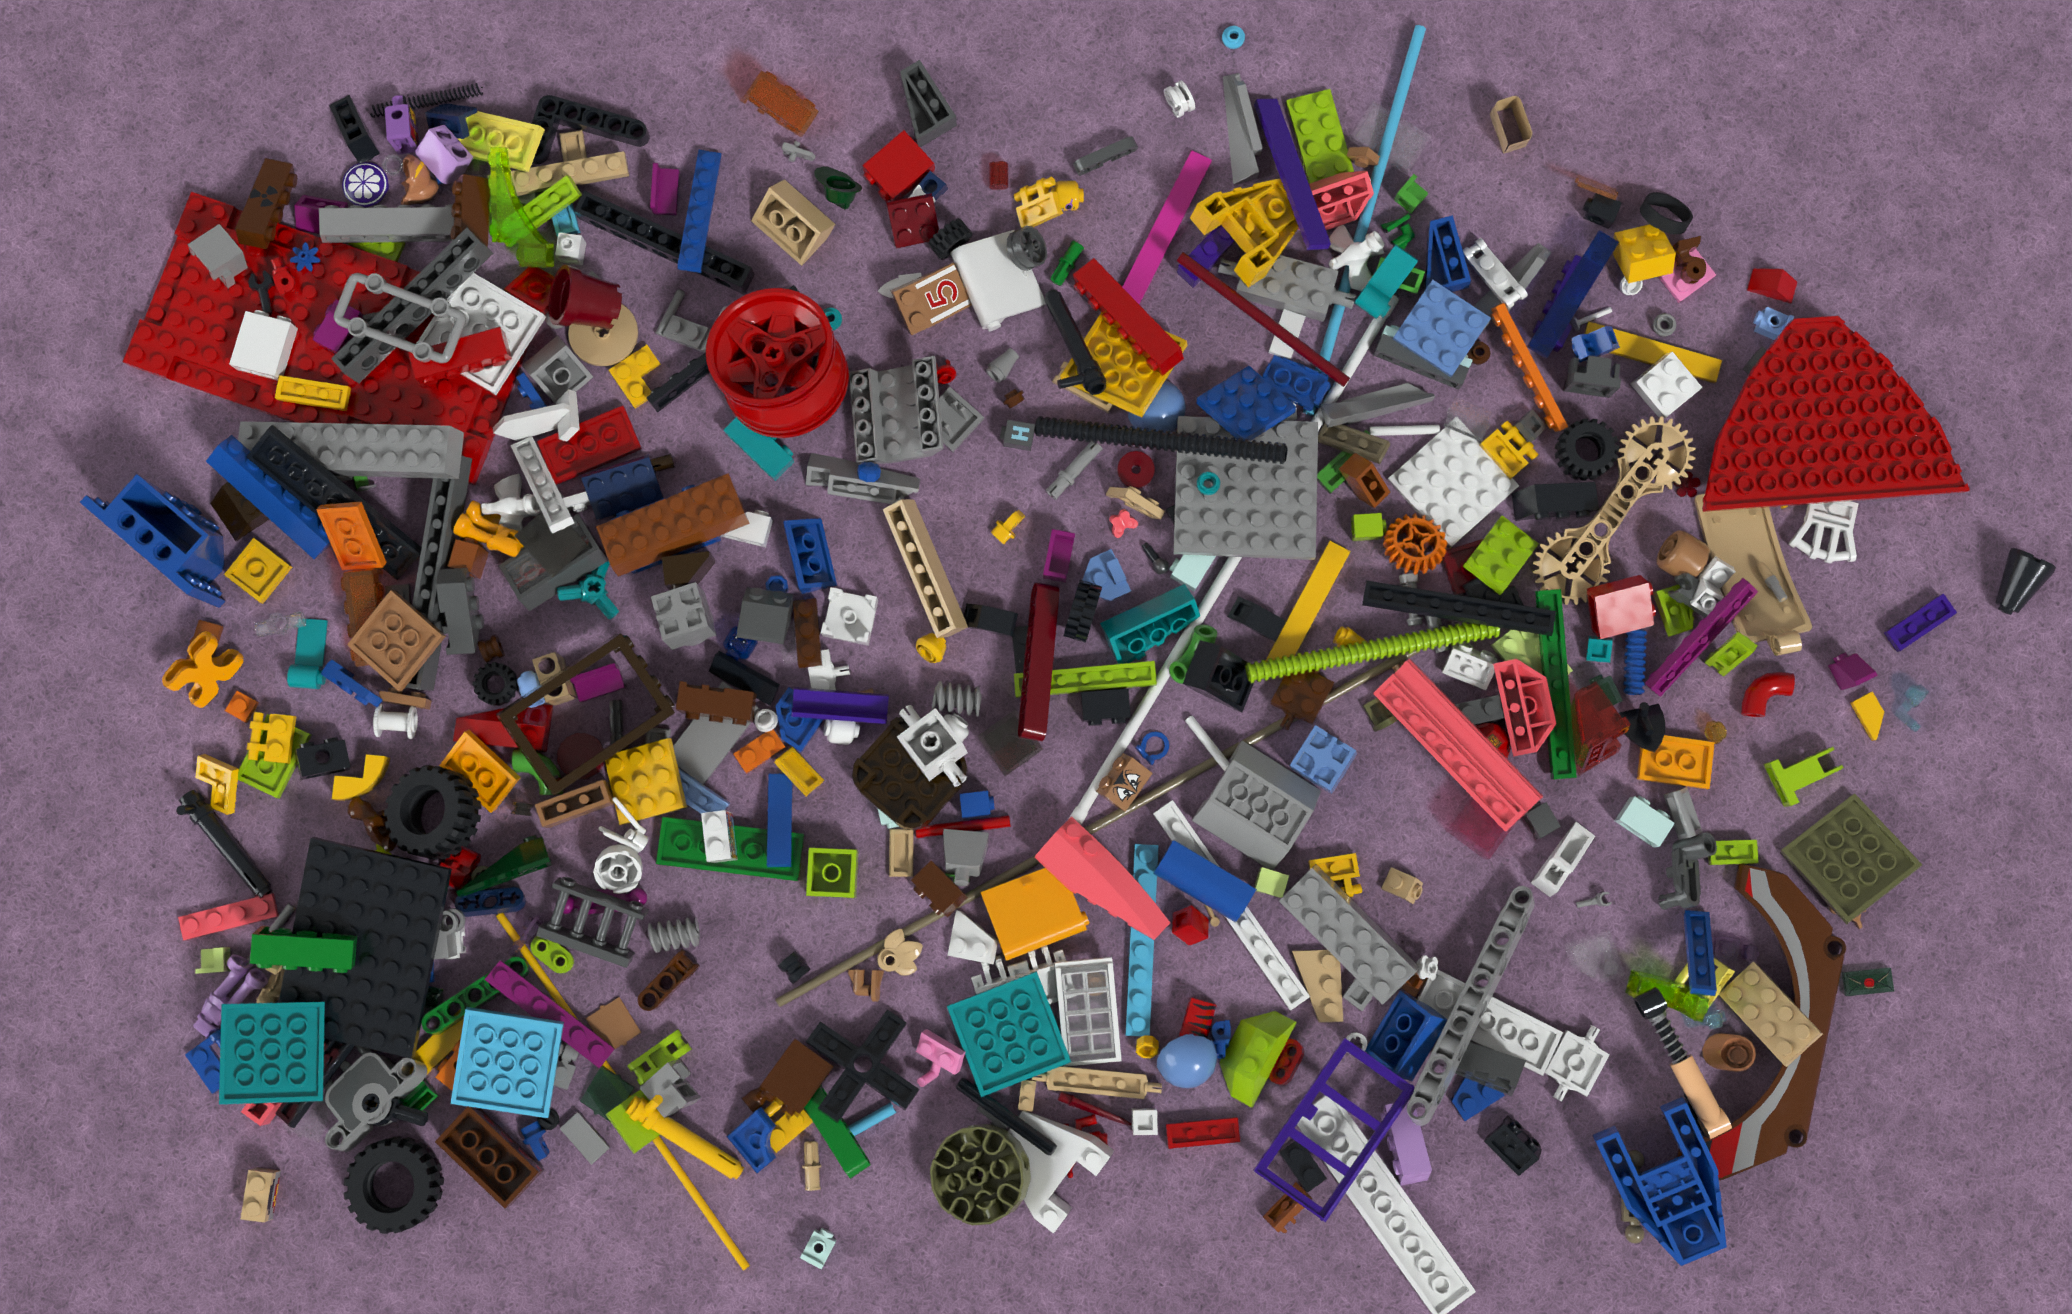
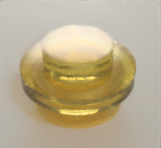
[1704,721,1727,744]

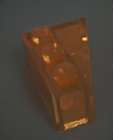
[740,70,819,137]

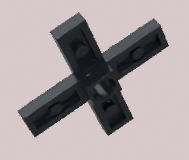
[806,1010,919,1124]

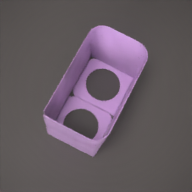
[415,125,473,184]

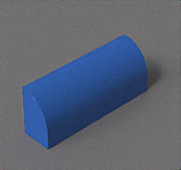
[1153,840,1257,923]

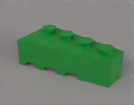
[250,926,357,973]

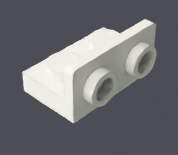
[1442,642,1497,690]

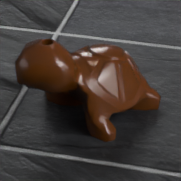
[348,797,397,852]

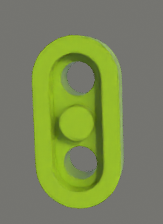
[531,936,574,973]

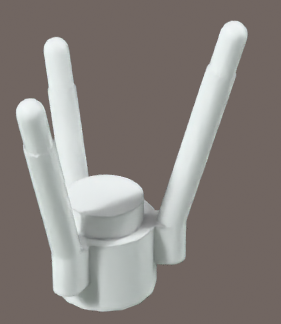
[599,797,648,853]

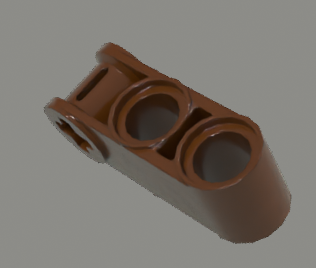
[638,949,700,1011]

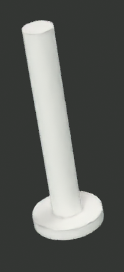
[1571,307,1612,331]

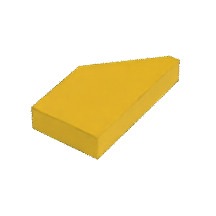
[1850,691,1884,741]

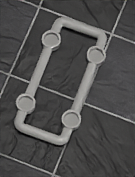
[334,273,466,363]

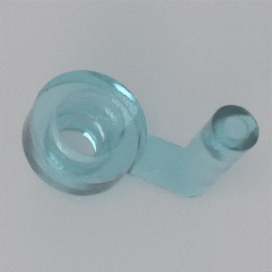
[1895,684,1929,732]
[1679,998,1727,1029]

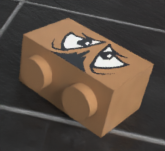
[1096,753,1152,812]

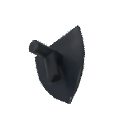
[1614,702,1665,753]

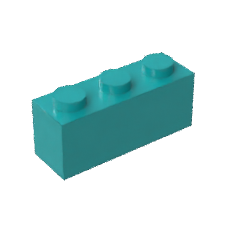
[723,417,794,481]

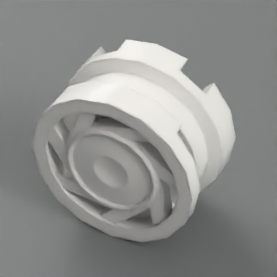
[1164,80,1195,118]

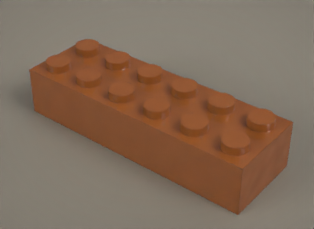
[596,473,750,577]

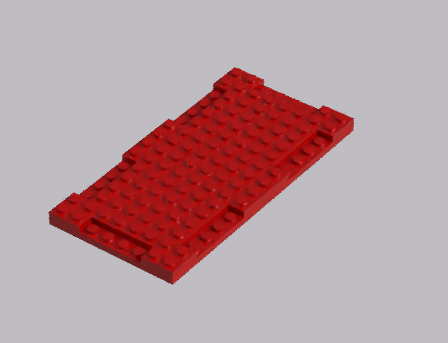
[123,192,530,486]

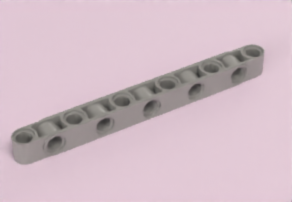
[1407,886,1535,1126]

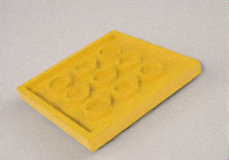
[1060,313,1187,418]

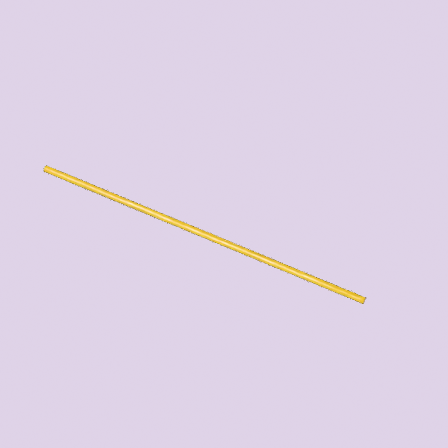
[496,913,750,1270]

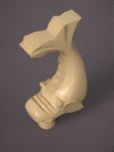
[256,965,285,1003]

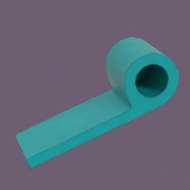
[1354,244,1419,319]
[287,618,328,689]

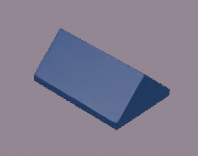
[783,518,837,594]

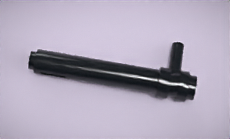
[1045,289,1106,395]
[176,790,272,899]

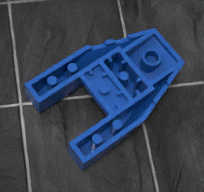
[1593,1097,1727,1266]

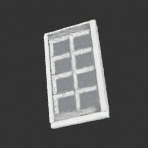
[1055,957,1121,1066]

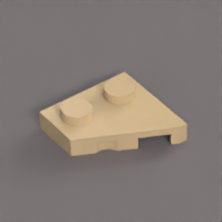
[1106,486,1165,519]

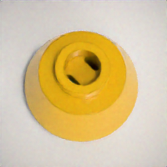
[916,633,946,663]

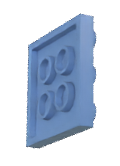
[1393,280,1491,377]

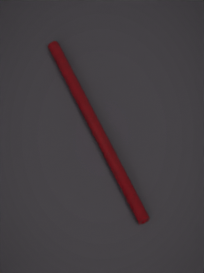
[1176,252,1350,387]

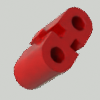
[440,846,481,890]

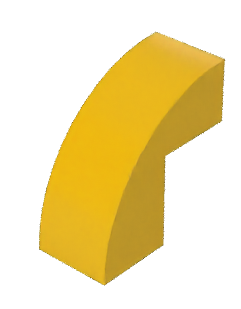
[332,754,390,801]

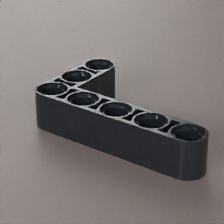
[531,95,650,164]

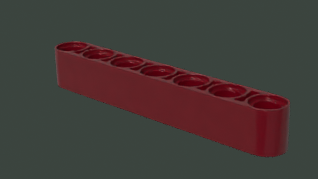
[1018,582,1060,741]

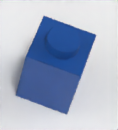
[960,791,995,819]

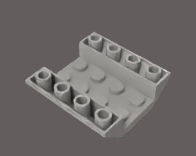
[849,356,944,464]
[1192,740,1321,870]

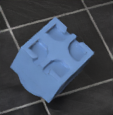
[1290,725,1357,794]

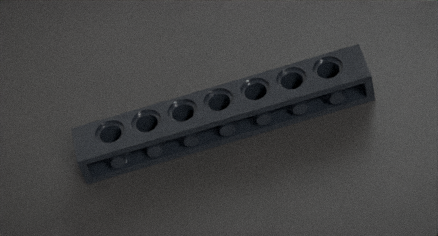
[574,191,755,295]

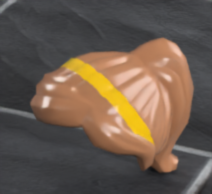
[401,154,439,205]

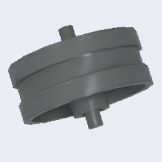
[1007,226,1047,271]

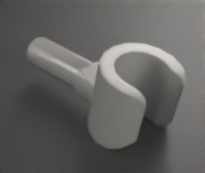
[1576,892,1612,908]

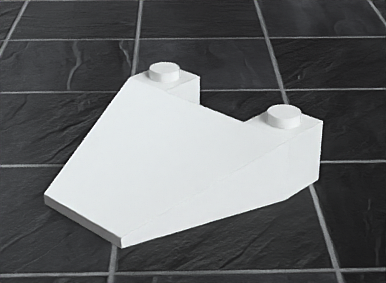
[1008,1111,1114,1233]

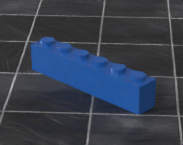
[206,435,331,559]

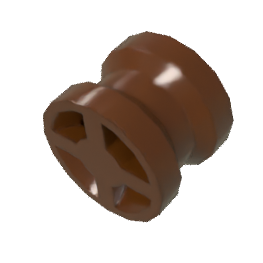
[477,634,505,663]

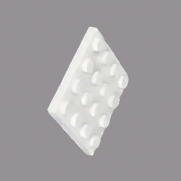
[416,273,546,395]
[1387,418,1519,548]

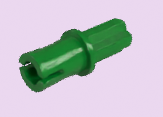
[1050,241,1084,286]

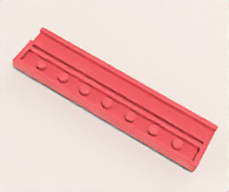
[1373,659,1544,832]

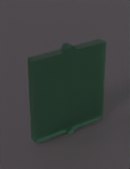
[580,1066,635,1122]

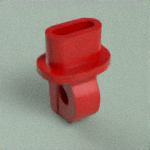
[270,257,295,295]

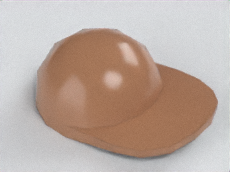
[1702,1033,1756,1072]

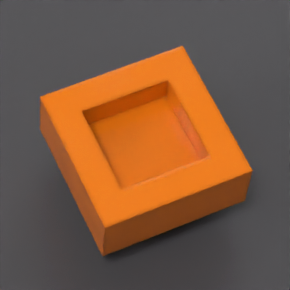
[225,691,259,723]

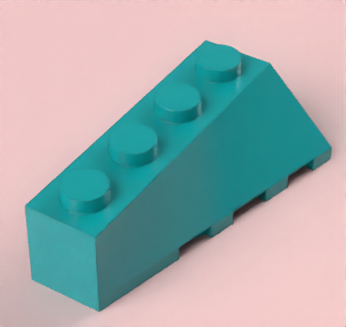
[1100,584,1200,664]

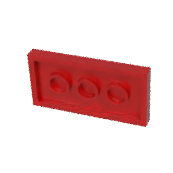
[537,405,642,485]

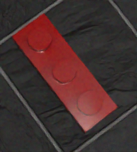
[1166,1117,1240,1149]

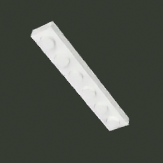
[511,436,574,534]

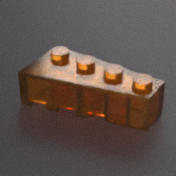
[341,568,385,667]

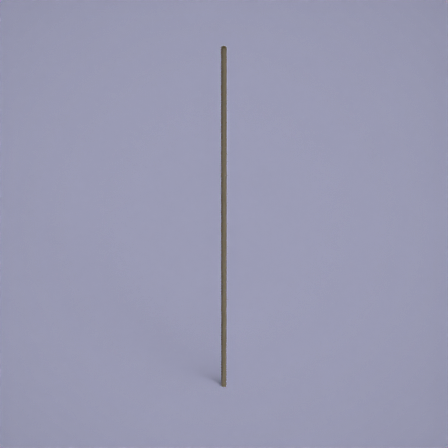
[775,650,1420,1007]

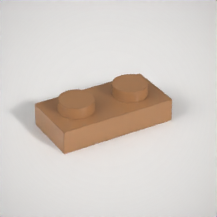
[379,688,432,710]

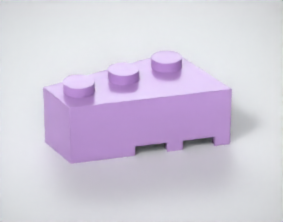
[1381,1100,1432,1186]

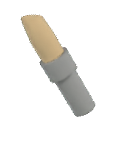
[1758,562,1788,602]

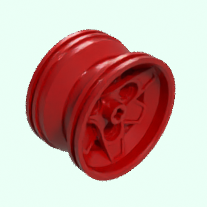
[706,288,849,438]

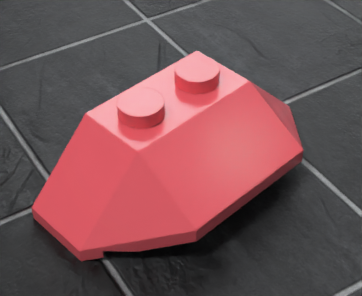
[1298,171,1374,230]
[1493,659,1557,757]

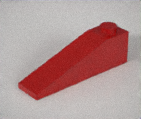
[453,704,553,752]

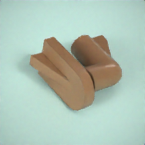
[848,969,884,1002]

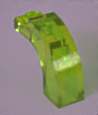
[1625,970,1709,1022]

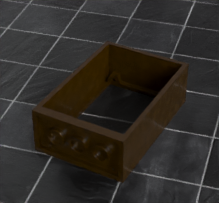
[495,633,675,795]

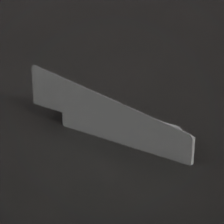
[1320,383,1435,428]
[806,453,920,504]

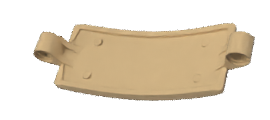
[1695,494,1812,656]

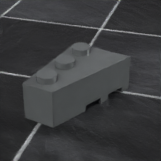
[436,568,484,655]
[1443,1041,1526,1097]

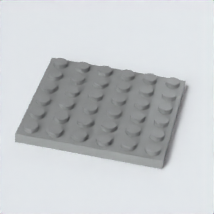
[1173,416,1318,560]

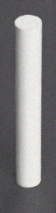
[1369,425,1440,436]
[1185,716,1230,771]

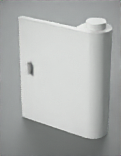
[950,230,1046,331]

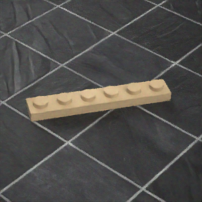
[487,151,629,200]

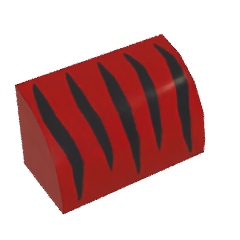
[1179,997,1217,1039]

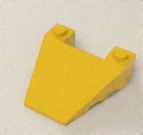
[1190,178,1299,288]

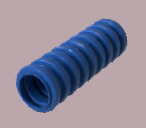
[1623,629,1647,695]

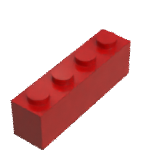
[408,327,512,386]

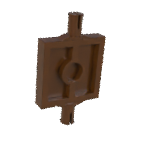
[1271,668,1334,730]

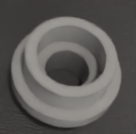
[1652,313,1676,337]

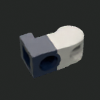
[909,171,948,202]

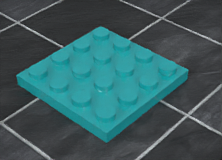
[947,971,1071,1097]
[219,1002,325,1105]

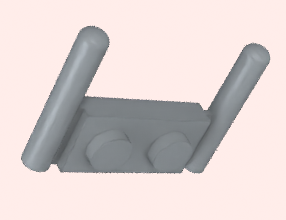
[655,290,727,353]

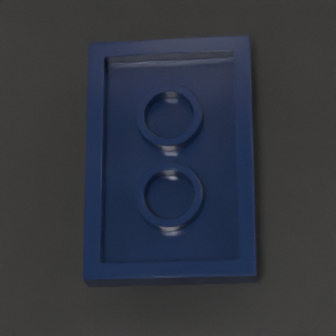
[581,454,664,520]

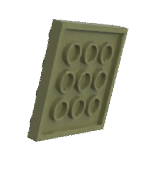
[1780,793,1922,925]

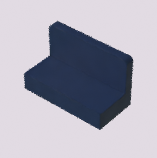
[425,103,477,139]

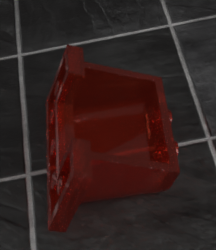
[1571,681,1631,776]

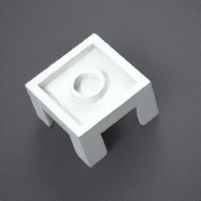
[821,587,878,646]

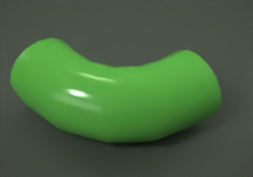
[1169,625,1217,684]
[512,749,564,795]

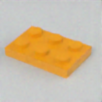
[439,730,521,813]
[1637,735,1715,790]

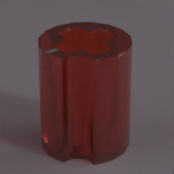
[989,161,1008,190]

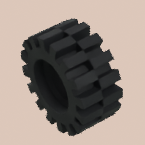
[928,218,972,260]
[473,662,518,706]

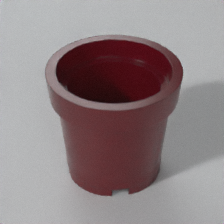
[548,264,622,329]

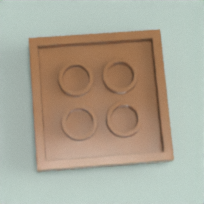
[347,590,446,691]

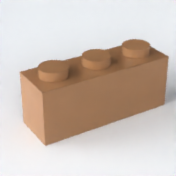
[535,780,615,828]

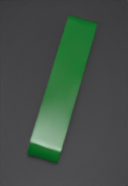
[422,957,529,1035]
[804,1085,871,1179]

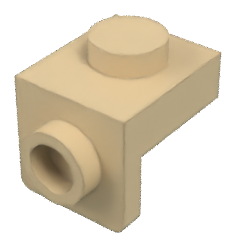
[1381,867,1423,904]

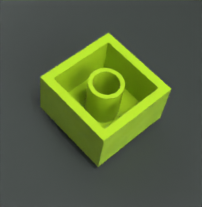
[806,848,859,898]

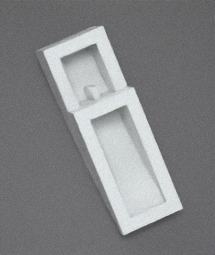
[1531,822,1595,897]

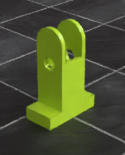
[1763,746,1844,807]

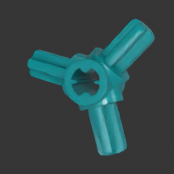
[557,561,619,620]

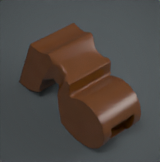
[1672,236,1706,284]

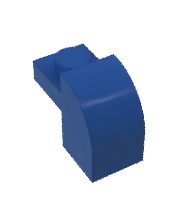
[1571,326,1620,363]

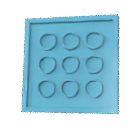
[450,1007,564,1118]

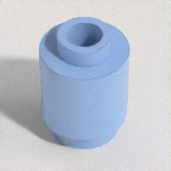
[517,671,545,708]

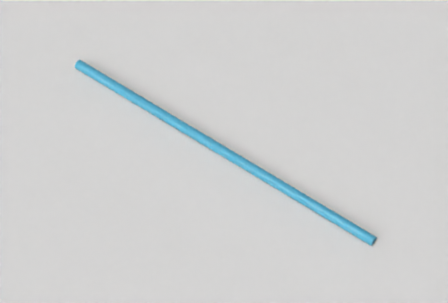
[1303,25,1426,416]

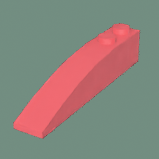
[1035,816,1170,940]

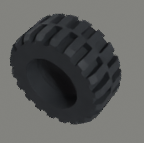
[384,765,481,860]
[343,1137,444,1234]

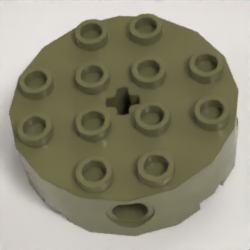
[930,1124,1031,1226]

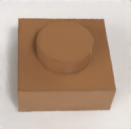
[1347,147,1380,168]

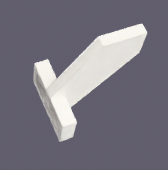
[493,389,580,442]

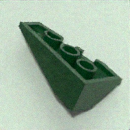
[457,835,552,898]

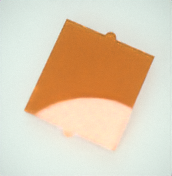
[1575,175,1618,200]

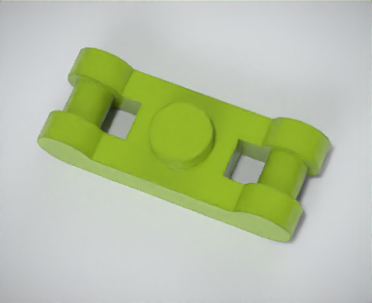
[627,1029,692,1086]

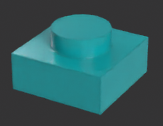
[1586,636,1613,663]

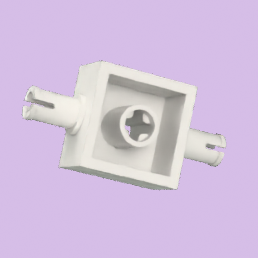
[897,705,968,787]

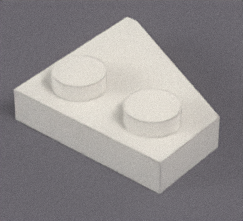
[947,910,998,964]

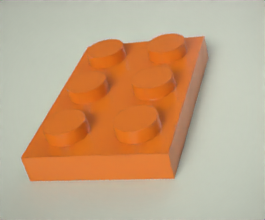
[316,502,387,570]

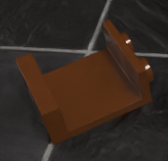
[759,1039,834,1118]

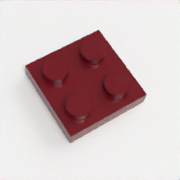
[886,193,939,248]

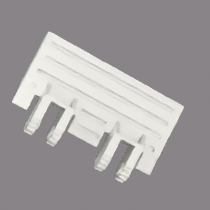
[971,945,1077,1004]

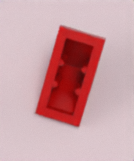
[1747,269,1797,304]

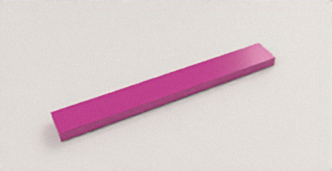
[1122,150,1212,305]

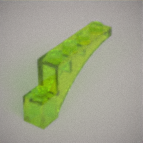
[488,147,554,268]

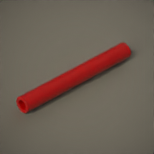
[916,815,1011,838]

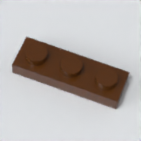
[793,598,823,668]

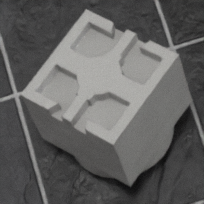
[651,582,716,650]

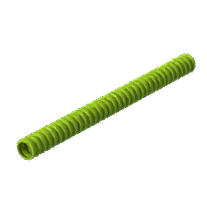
[1245,622,1500,683]

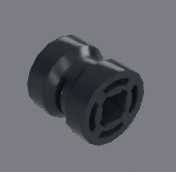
[778,951,811,984]

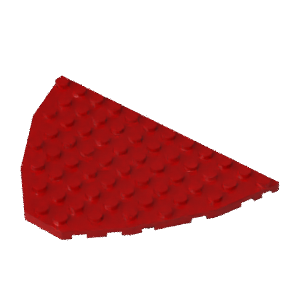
[1702,316,1970,512]

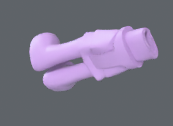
[193,954,268,1037]

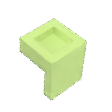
[1254,867,1289,898]
[195,947,231,974]

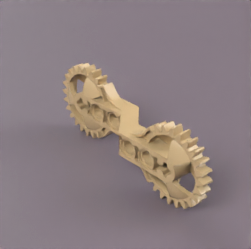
[1532,416,1696,605]

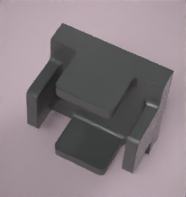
[1563,356,1621,398]

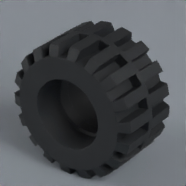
[1555,418,1619,481]

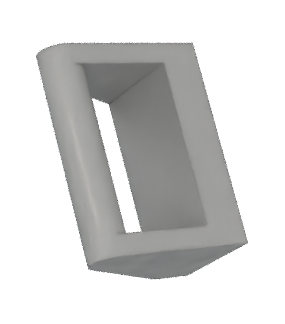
[1663,787,1703,839]

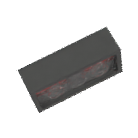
[499,514,608,611]

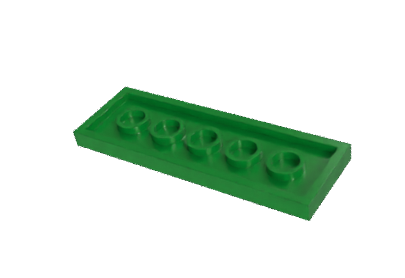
[656,817,805,881]

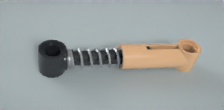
[1633,987,1732,1140]

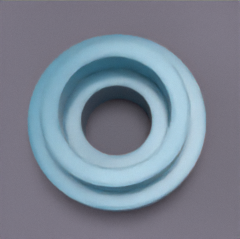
[1222,26,1245,49]

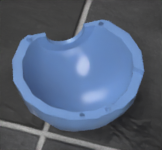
[1128,380,1186,432]
[1157,1034,1217,1089]

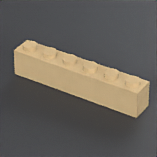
[883,499,968,638]

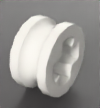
[1346,1033,1367,1051]

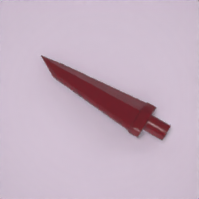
[1057,1091,1132,1126]

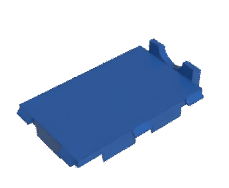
[1262,355,1331,411]

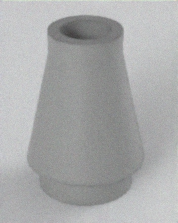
[986,348,1019,383]

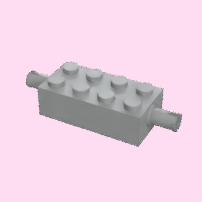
[1218,255,1356,322]

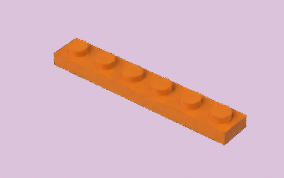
[1491,303,1568,432]

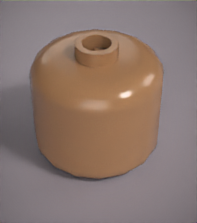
[1656,530,1710,578]

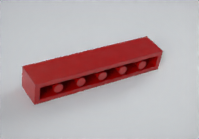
[1073,258,1184,376]

